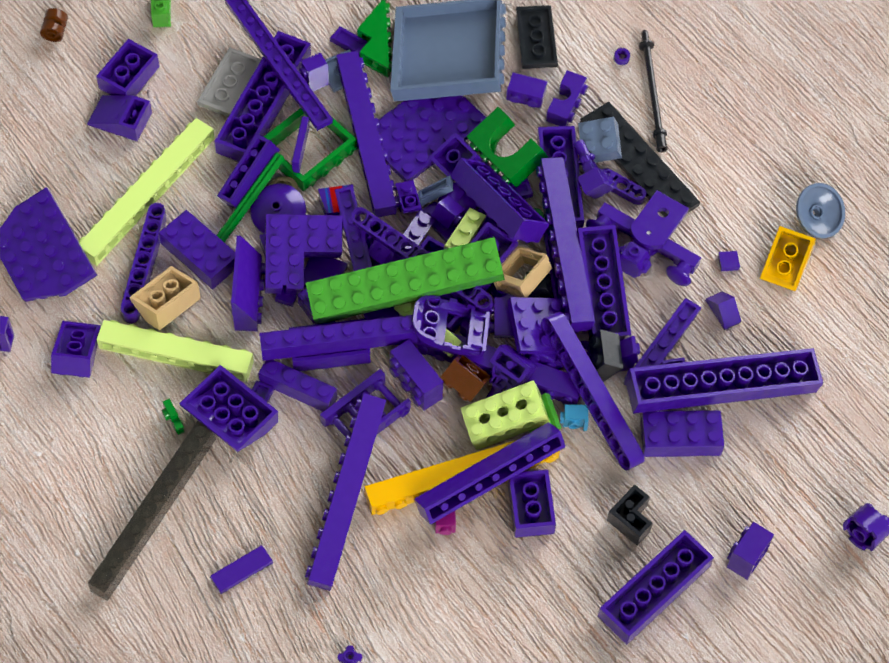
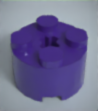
[843,503,889,551]

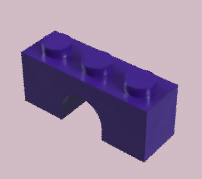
[546,70,588,126]

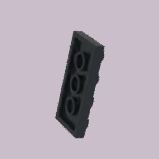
[516,5,558,69]

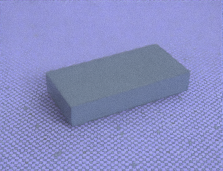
[418,176,453,206]

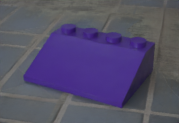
[231,236,265,331]
[179,365,278,452]

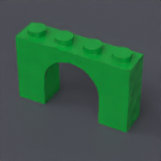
[466,107,548,187]

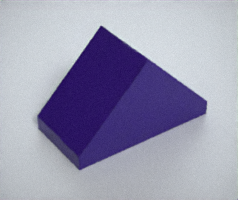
[705,291,741,330]

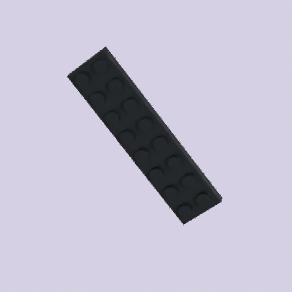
[580,101,700,217]

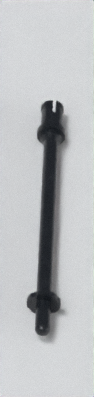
[639,30,668,153]

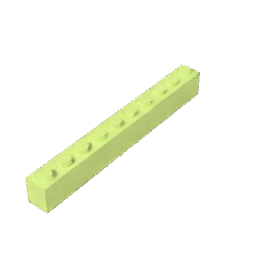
[79,118,215,266]

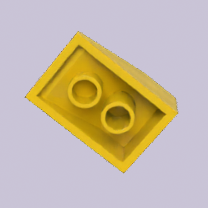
[760,226,816,292]

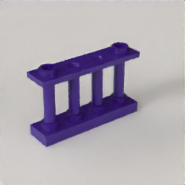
[320,369,411,437]

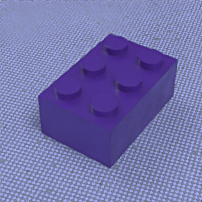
[96,39,160,96]
[389,339,443,411]
[507,470,556,538]

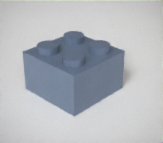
[578,117,622,163]

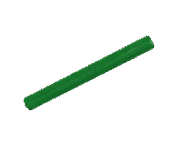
[216,153,285,243]

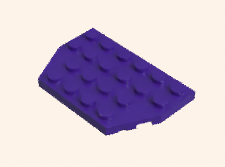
[377,95,486,182]
[0,187,98,302]

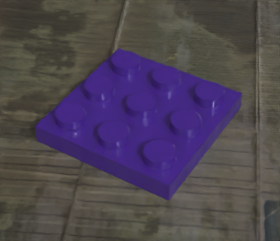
[507,297,564,354]

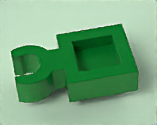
[161,398,185,435]

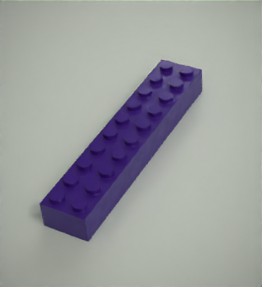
[624,348,824,414]

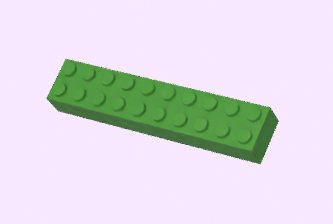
[306,237,505,324]

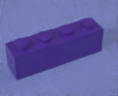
[217,134,280,209]
[258,360,337,412]

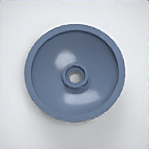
[796,183,845,239]

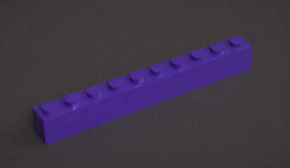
[336,51,399,218]
[536,157,594,331]
[413,332,581,405]
[305,393,386,591]

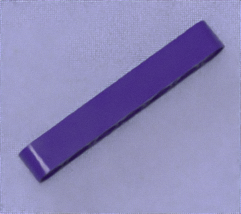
[121,203,167,324]

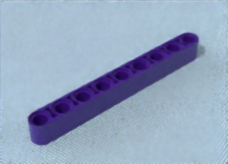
[351,207,493,313]
[541,312,645,471]

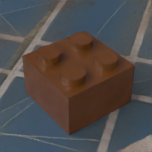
[440,355,491,402]

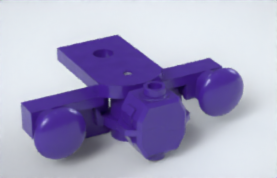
[586,190,701,286]

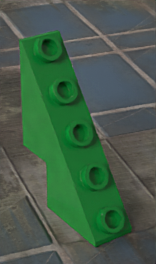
[357,0,392,78]

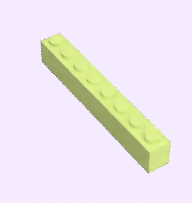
[97,320,254,382]

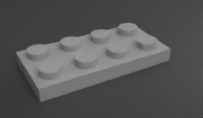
[197,47,261,117]

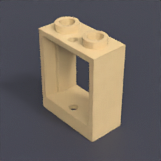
[494,246,552,298]

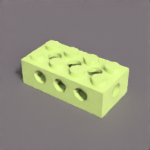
[460,380,550,450]

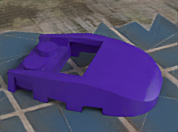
[412,295,490,356]

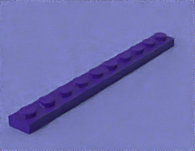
[225,0,333,131]

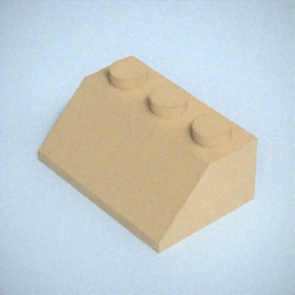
[130,266,201,330]

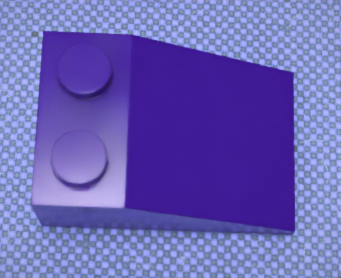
[51,321,101,378]

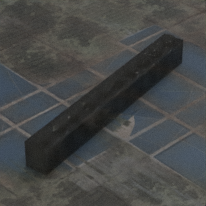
[88,421,216,601]

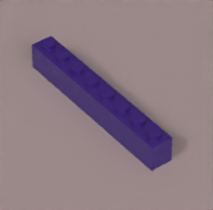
[259,315,418,361]
[414,422,566,525]

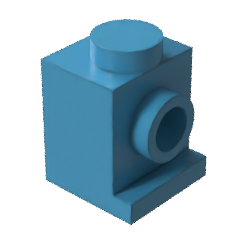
[560,405,589,431]

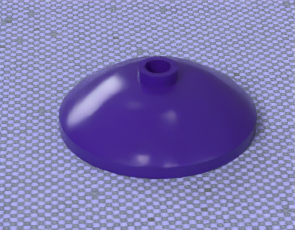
[250,184,306,234]

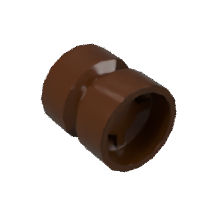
[40,8,68,42]

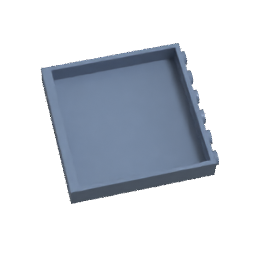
[390,0,506,102]

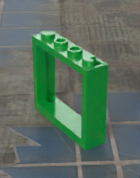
[264,108,357,192]

